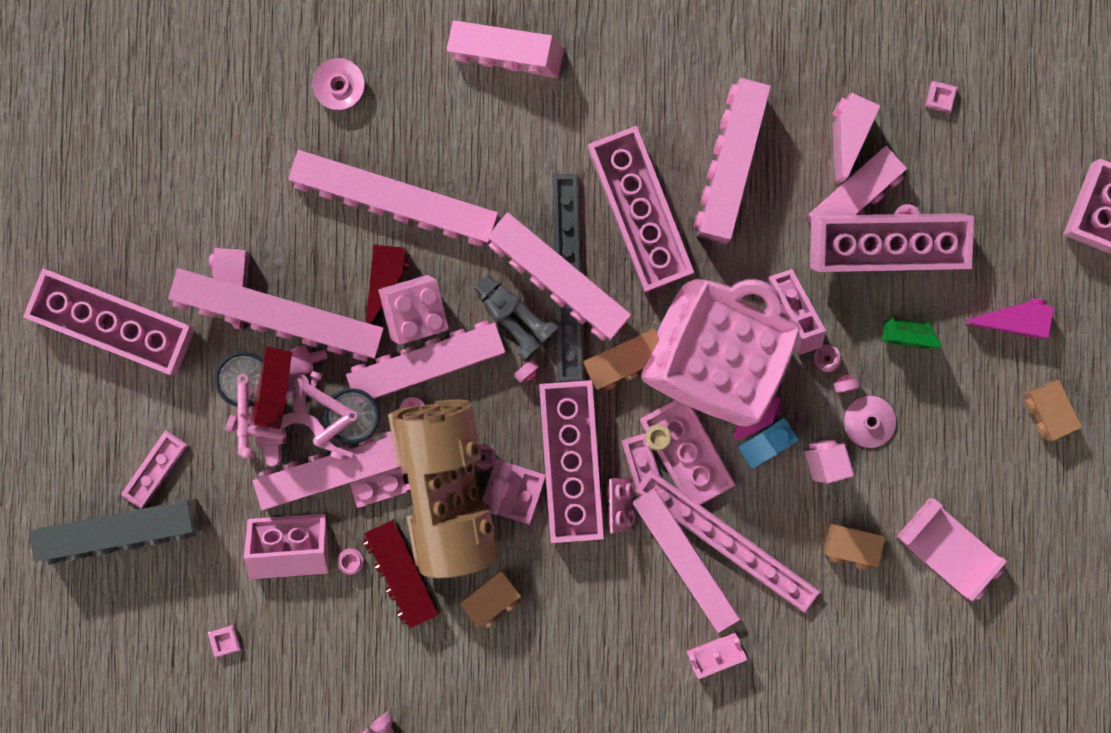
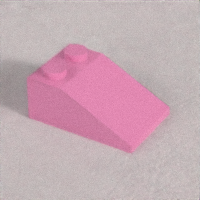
[832,92,880,185]

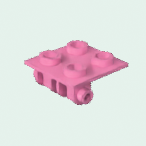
[606,478,635,533]

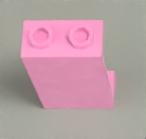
[896,498,1007,601]

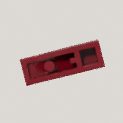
[366,244,411,325]
[250,346,292,430]

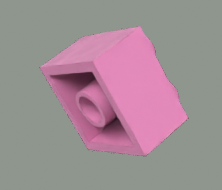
[378,275,449,345]

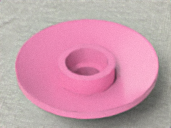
[312,58,365,110]
[844,396,896,448]

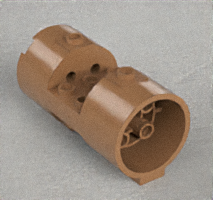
[388,400,498,578]

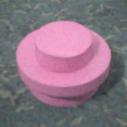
[337,548,364,575]

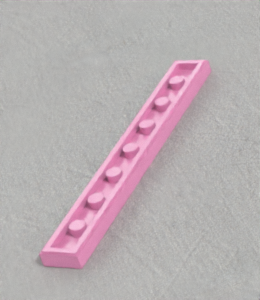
[635,469,820,613]

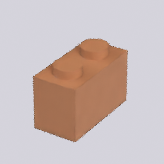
[1024,380,1082,441]
[823,523,885,571]
[460,569,521,628]

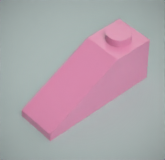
[209,248,250,330]
[768,269,826,355]

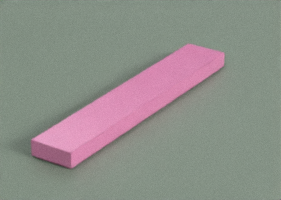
[633,488,740,633]

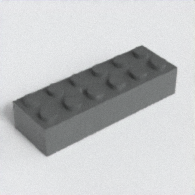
[29,499,202,565]

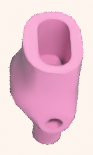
[288,345,327,378]

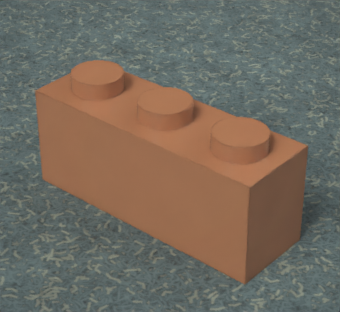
[583,328,660,393]

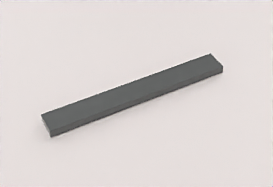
[552,174,584,382]

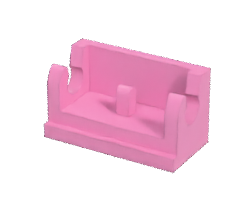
[686,632,747,679]

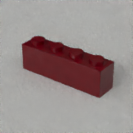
[363,519,440,629]

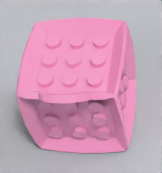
[641,279,800,426]

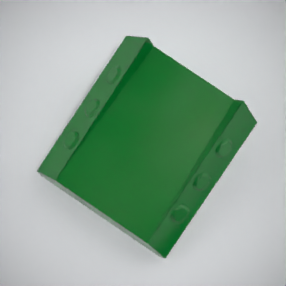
[881,314,942,350]

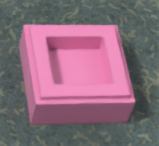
[925,81,958,114]
[208,625,242,658]

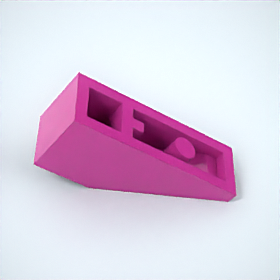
[965,298,1054,339]

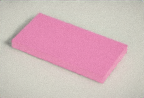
[639,400,736,505]

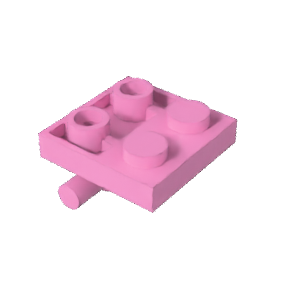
[482,458,546,525]

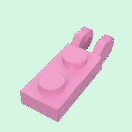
[349,467,410,508]

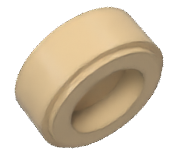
[645,425,672,451]

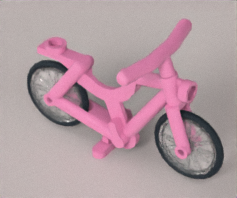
[215,352,380,461]

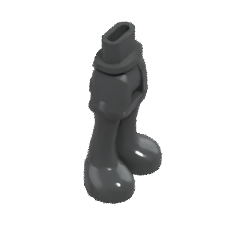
[474,274,559,362]

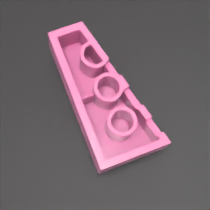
[446,20,564,79]

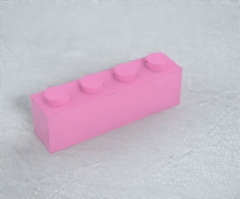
[805,146,907,224]
[804,440,854,483]

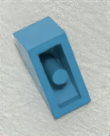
[738,418,799,469]

